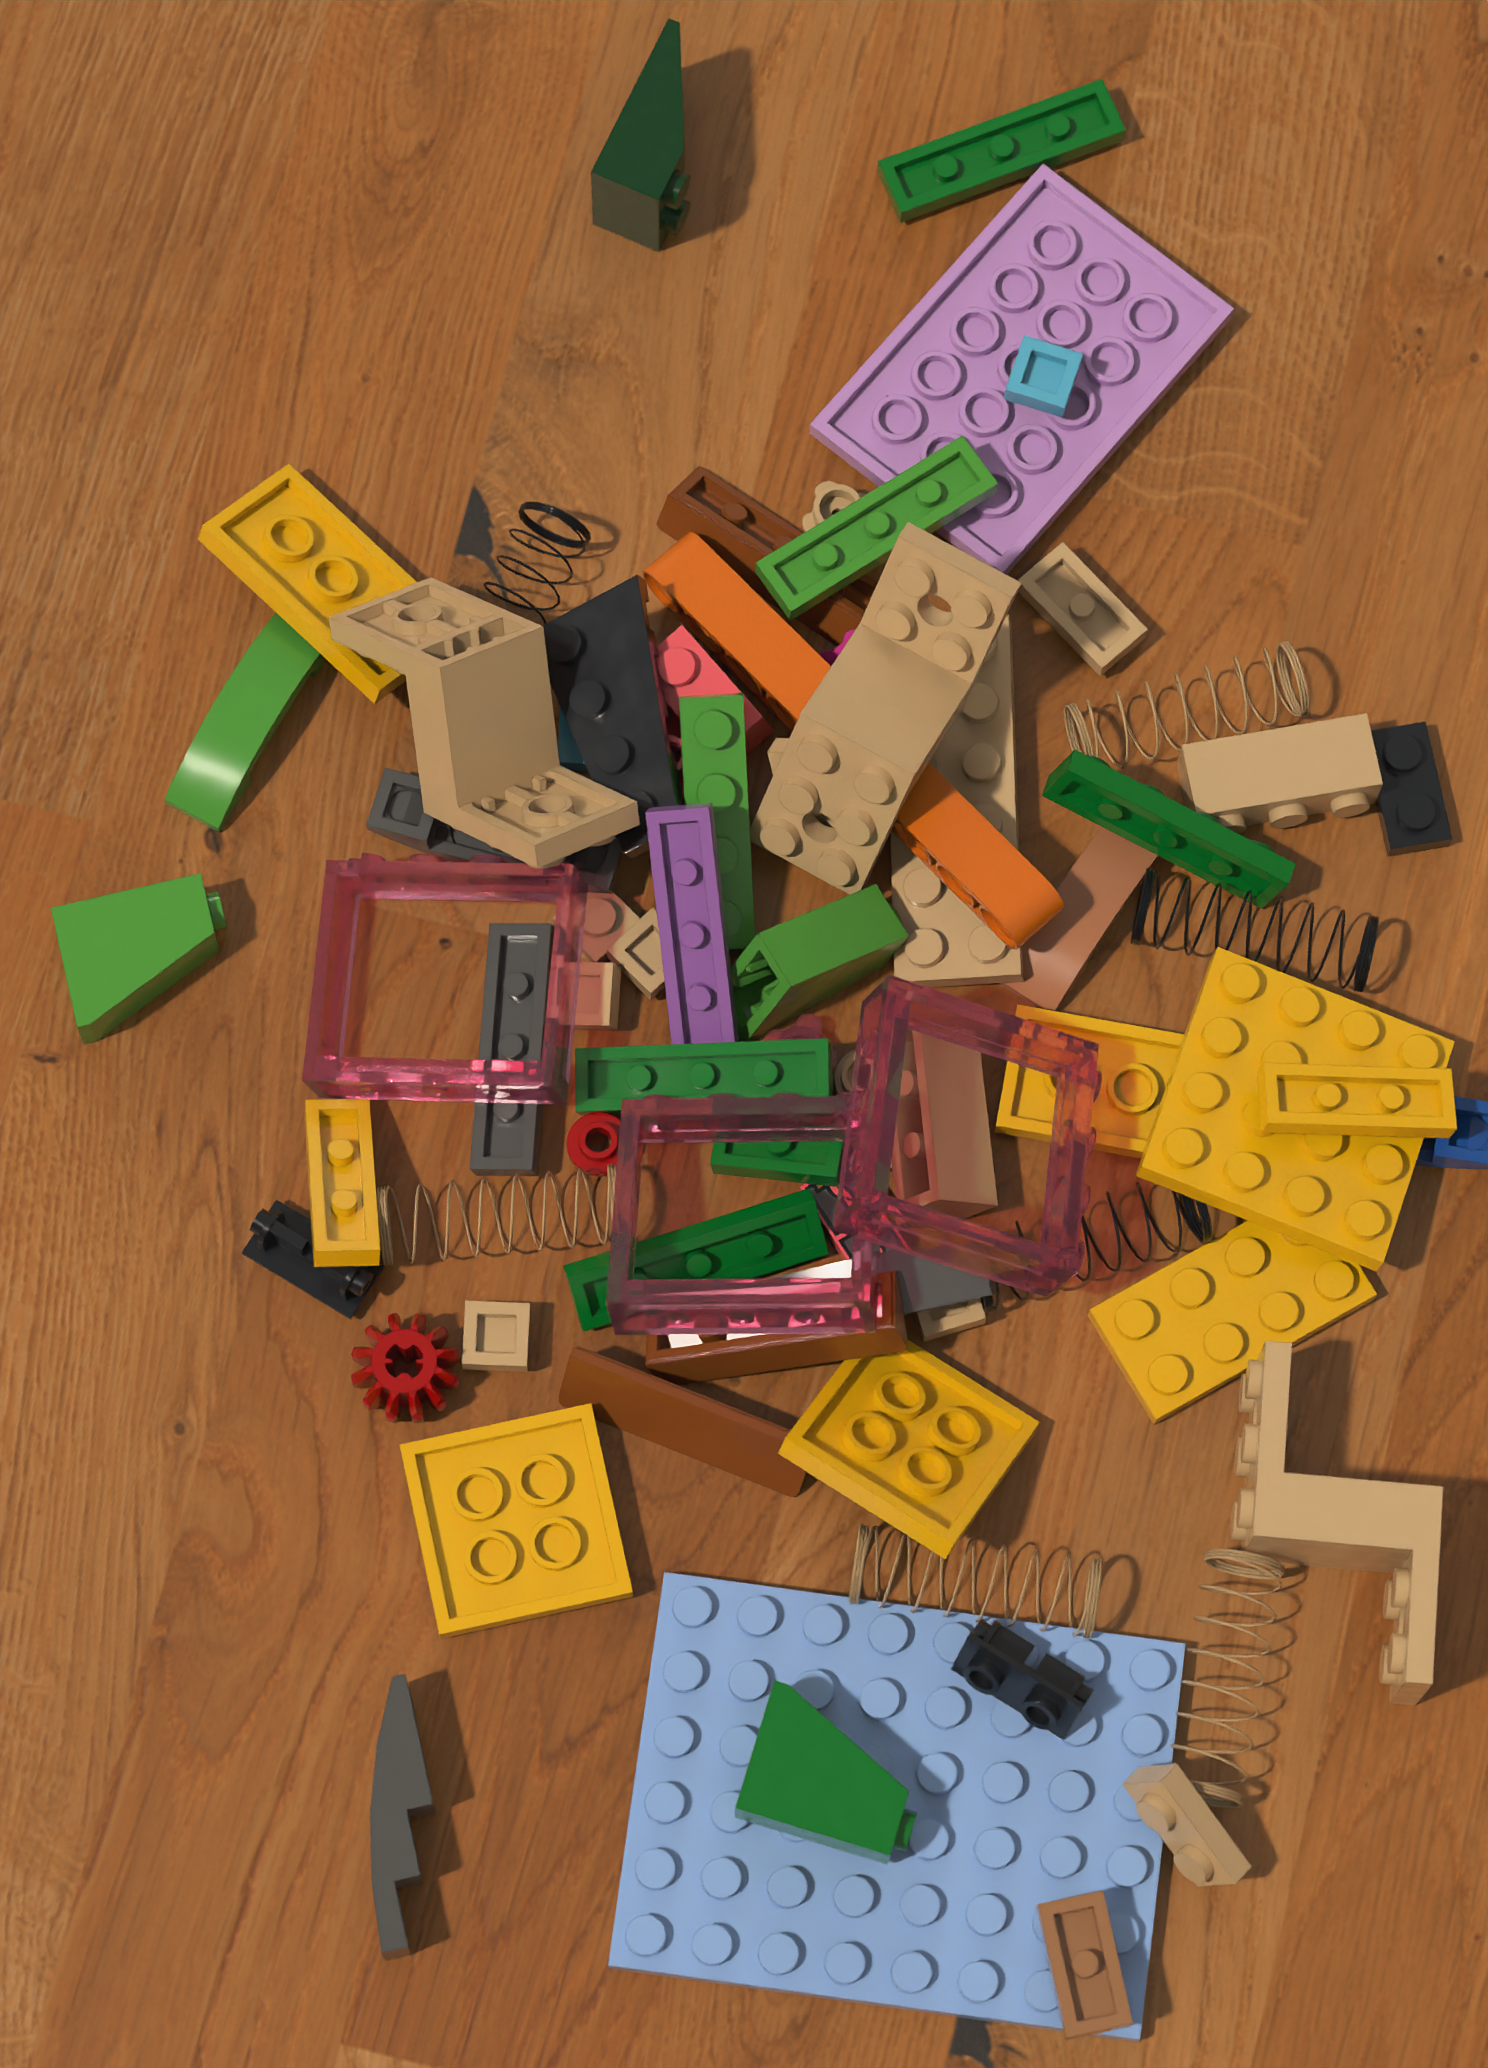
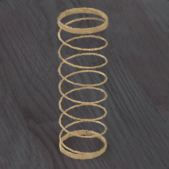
[1064,641,1310,769]
[376,1164,624,1266]
[849,1524,1103,1639]
[1170,1549,1285,1809]

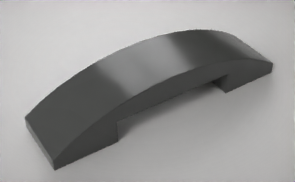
[366,768,623,894]

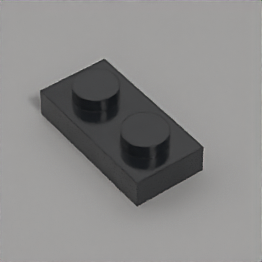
[1371,721,1452,857]

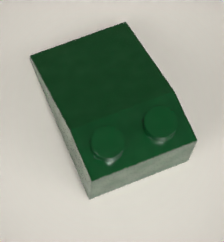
[591,18,691,252]

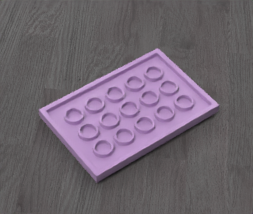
[809,164,1234,575]

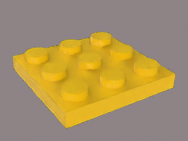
[778,1339,1040,1560]
[399,1403,633,1639]

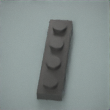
[469,923,557,1176]

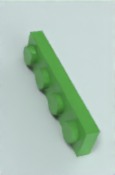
[755,435,998,621]
[679,693,755,949]

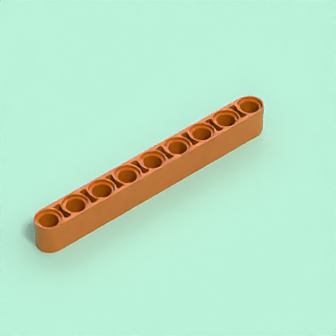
[642,532,1065,950]

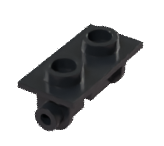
[242,1199,385,1320]
[951,1619,1094,1740]

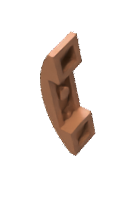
[999,827,1162,1011]

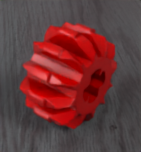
[351,1313,461,1423]

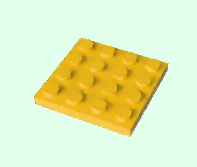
[1135,947,1455,1271]

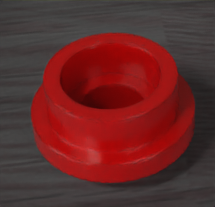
[566,1112,631,1177]

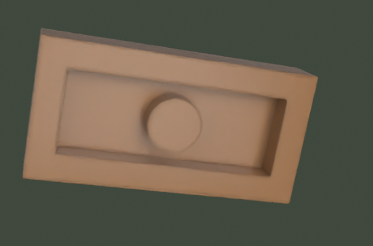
[1036,1890,1133,2040]

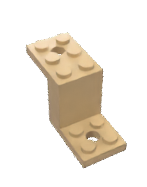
[750,522,1021,895]
[329,577,640,869]
[1230,1341,1443,1706]

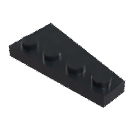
[543,575,683,858]

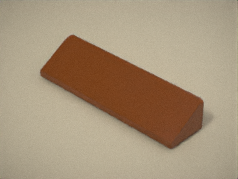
[657,466,878,646]
[645,1271,907,1385]
[559,1346,808,1497]

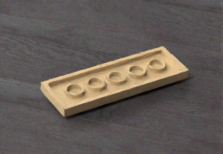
[890,614,1024,989]

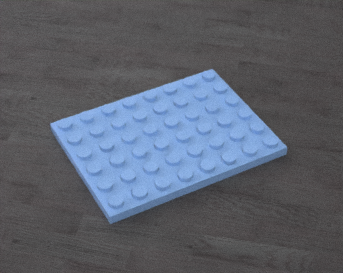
[608,1572,1186,2042]

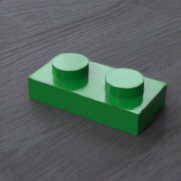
[710,1109,849,1187]

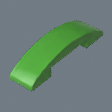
[164,613,326,833]

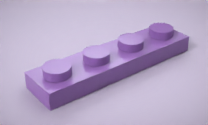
[645,803,739,1044]

